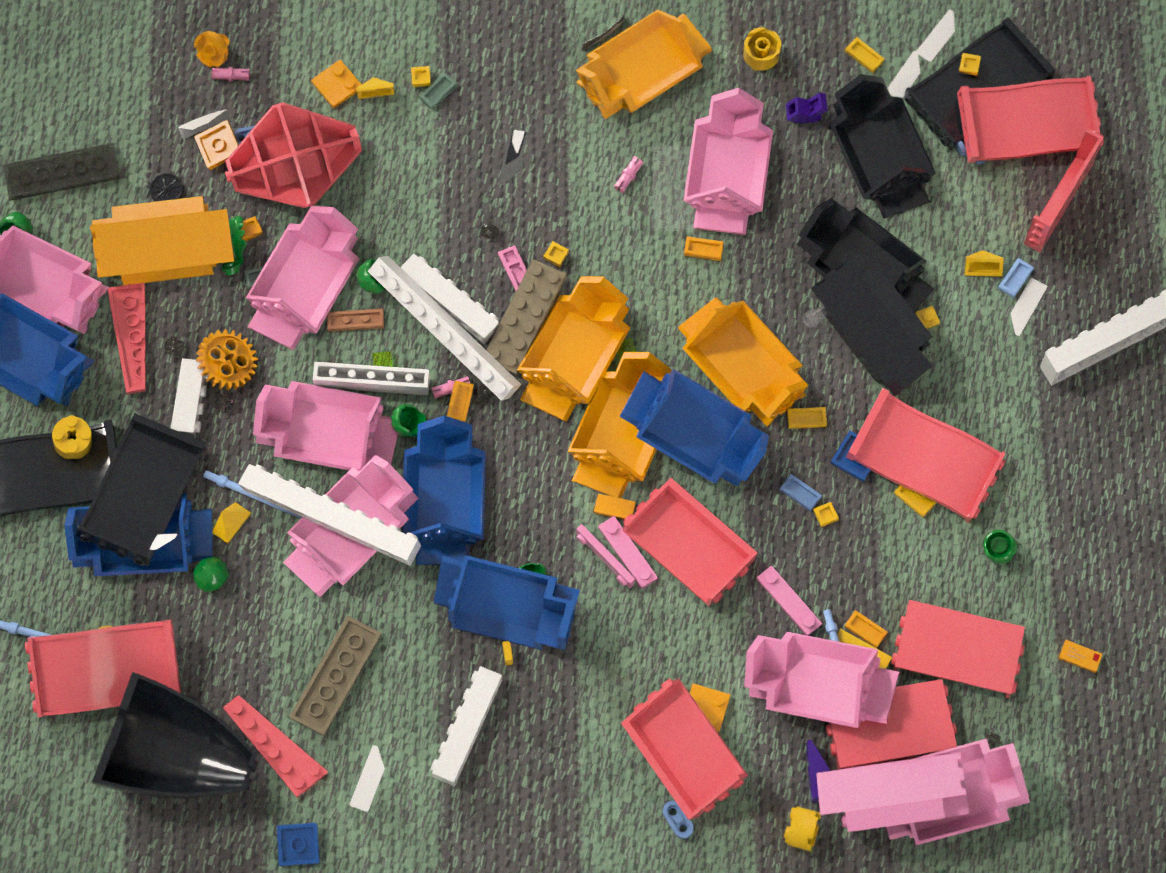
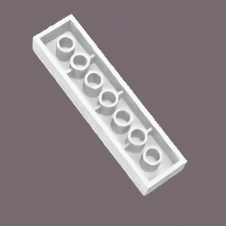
[1040,290,1166,386]

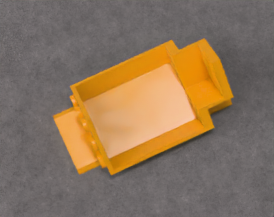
[576,10,712,119]
[90,196,234,285]
[517,276,630,422]
[678,297,809,426]
[567,352,672,498]

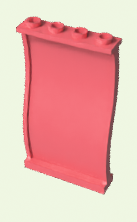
[957,76,1104,163]
[846,388,1006,523]
[25,619,182,717]

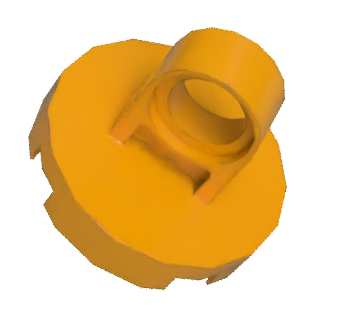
[194,31,230,67]

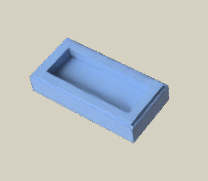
[998,258,1034,298]

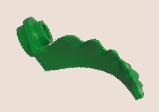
[221,215,246,275]

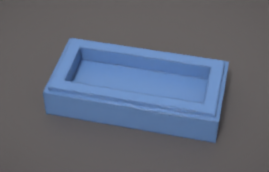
[779,474,822,512]

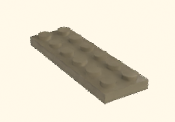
[486,259,567,376]
[289,615,382,736]

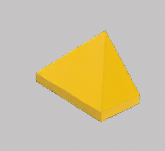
[356,78,395,99]
[964,250,1004,277]
[212,502,251,544]

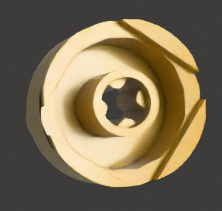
[743,27,781,71]
[52,415,92,459]
[784,806,821,852]

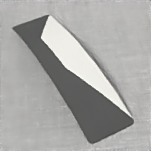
[583,13,625,49]
[178,109,232,140]

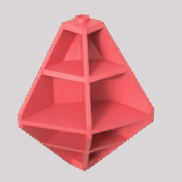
[225,102,362,208]

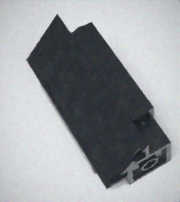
[829,74,936,219]
[797,198,934,312]
[811,251,933,397]

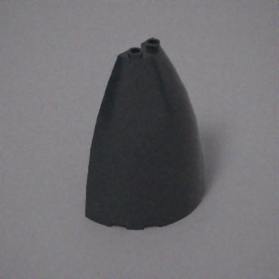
[92,672,259,799]

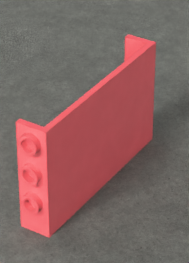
[1024,128,1104,253]
[623,478,757,606]
[891,600,1025,698]
[621,679,748,820]
[826,679,957,770]

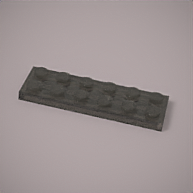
[3,143,120,201]

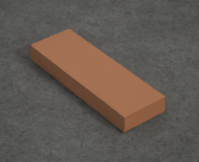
[327,309,385,332]

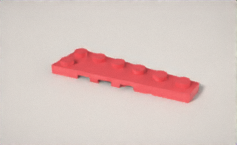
[108,283,146,395]
[223,695,328,798]

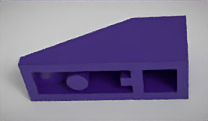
[806,740,830,803]

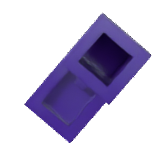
[786,92,828,123]

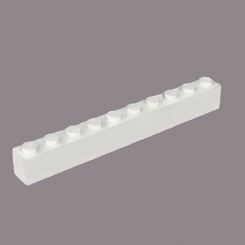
[368,256,521,401]
[238,464,421,566]

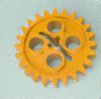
[196,329,258,390]

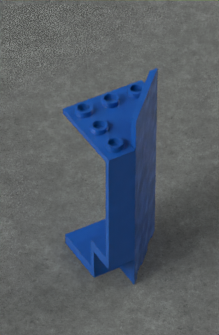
[0,293,94,407]
[619,369,769,486]
[401,415,486,565]
[64,493,213,576]
[434,555,580,650]

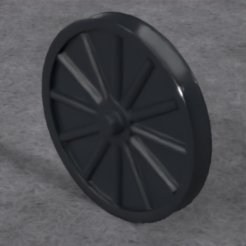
[149,173,183,202]

